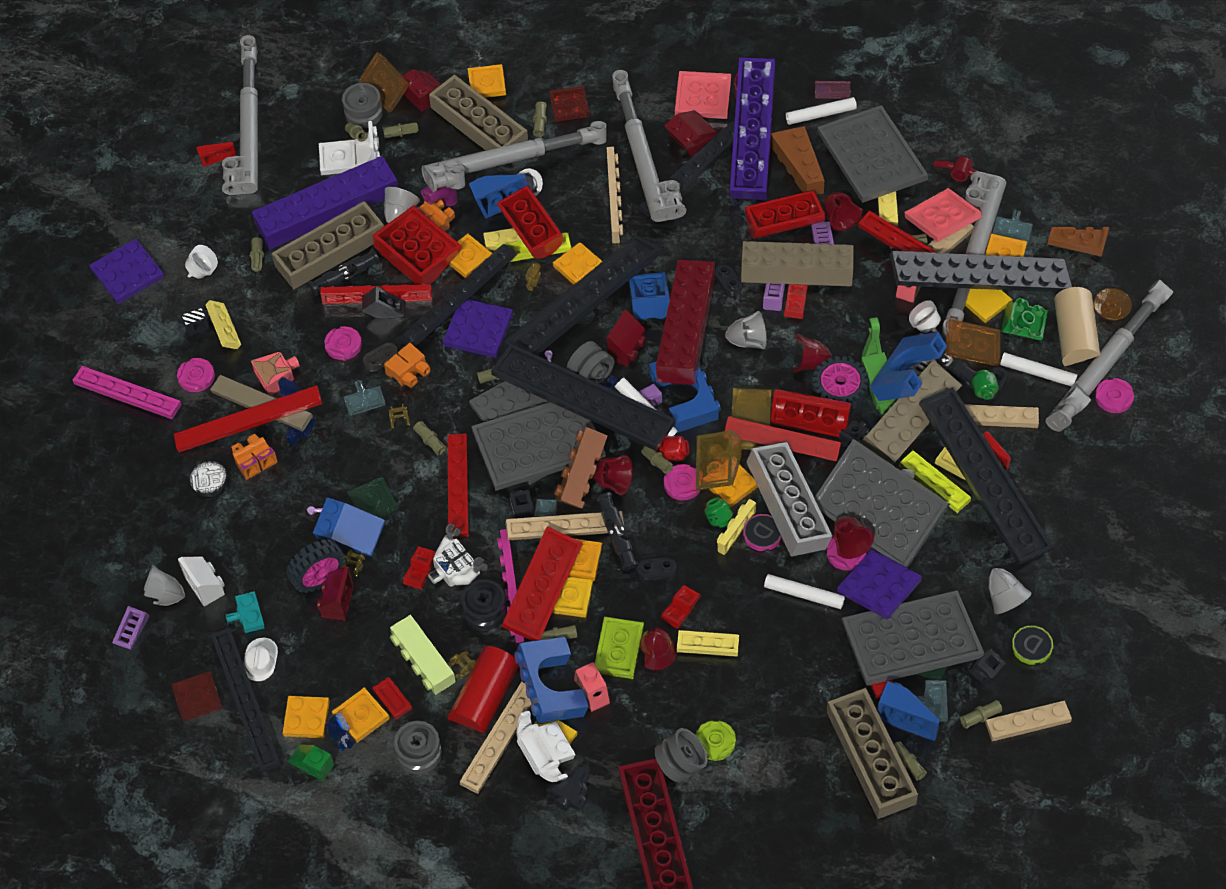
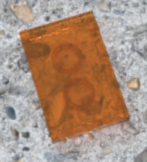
[359,52,410,112]
[946,319,1000,366]

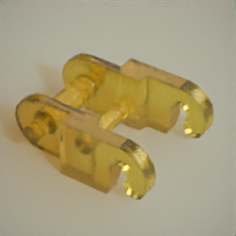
[525,263,541,291]
[389,404,410,428]
[343,549,365,576]
[446,651,476,679]

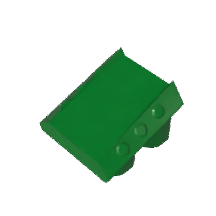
[1001,298,1048,340]

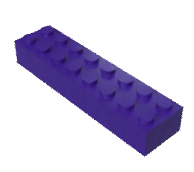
[730,58,775,200]
[252,156,398,250]

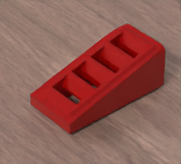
[196,142,237,167]
[983,431,1011,470]

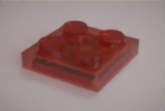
[549,86,590,122]
[171,671,222,722]

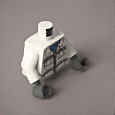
[428,524,487,586]

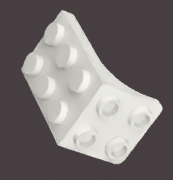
[319,121,380,175]

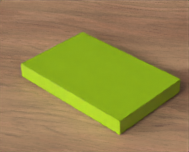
[595,617,644,679]

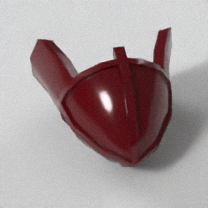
[824,192,863,231]
[793,334,832,373]
[592,455,633,495]
[833,515,874,559]
[640,627,677,670]

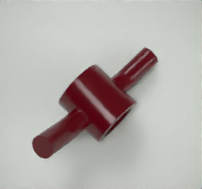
[934,156,980,182]

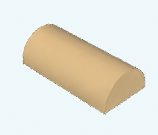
[1054,287,1100,366]

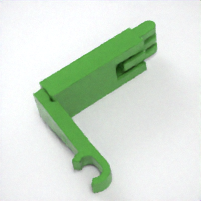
[861,317,897,418]

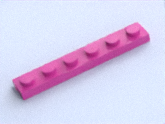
[73,366,181,419]
[497,529,524,643]

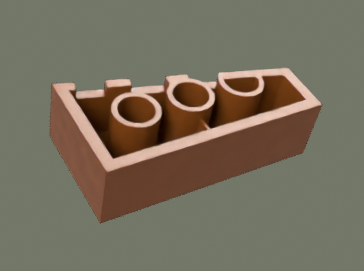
[770,126,824,195]
[554,427,607,509]

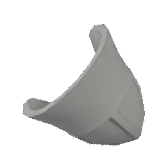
[384,187,420,223]
[725,311,767,350]
[144,565,185,605]
[989,568,1031,614]

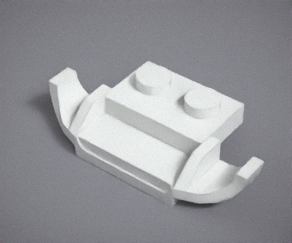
[517,711,575,782]

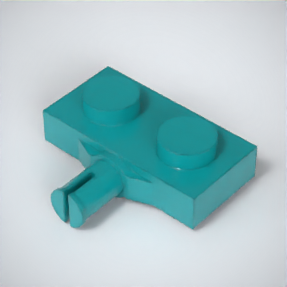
[225,591,264,633]

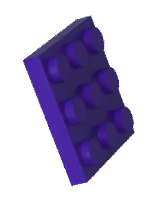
[89,239,165,304]
[443,300,513,358]
[838,549,922,620]

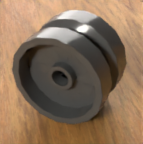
[342,83,383,128]
[566,341,614,384]
[394,721,442,774]
[655,728,708,783]

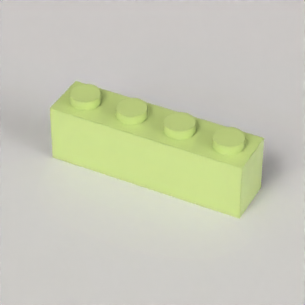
[390,615,456,695]

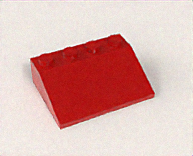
[372,205,462,285]

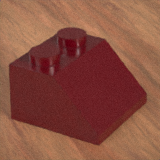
[399,69,441,112]
[664,110,717,157]
[607,310,647,367]
[317,567,354,621]

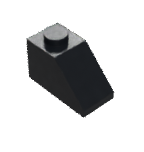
[362,286,405,318]

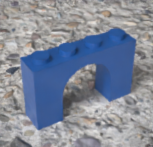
[870,332,947,401]
[649,361,721,433]
[514,637,589,723]

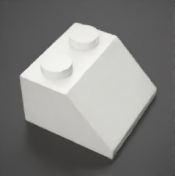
[178,557,225,606]

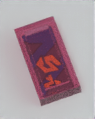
[815,81,850,99]

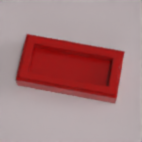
[372,677,412,720]

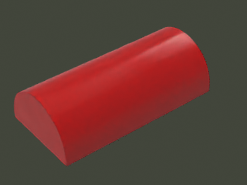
[496,185,563,258]
[745,190,825,239]
[770,389,851,437]
[447,646,519,734]

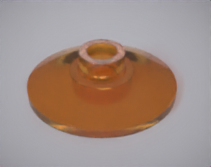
[1094,288,1132,320]

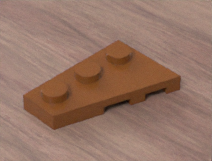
[1047,227,1109,257]

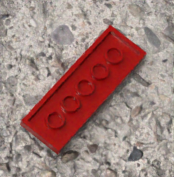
[501,526,583,641]

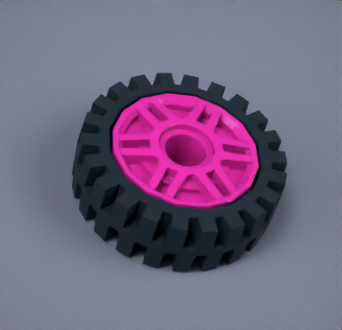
[812,356,868,409]
[286,539,346,593]

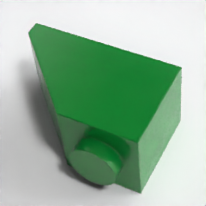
[288,745,334,781]

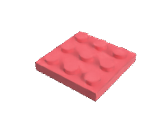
[675,71,731,119]
[904,188,982,242]

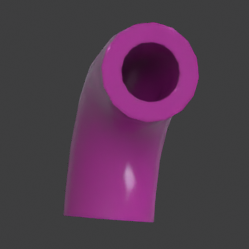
[421,186,458,206]

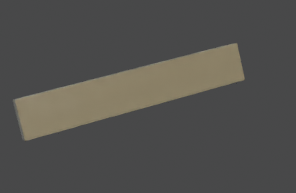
[210,375,313,431]

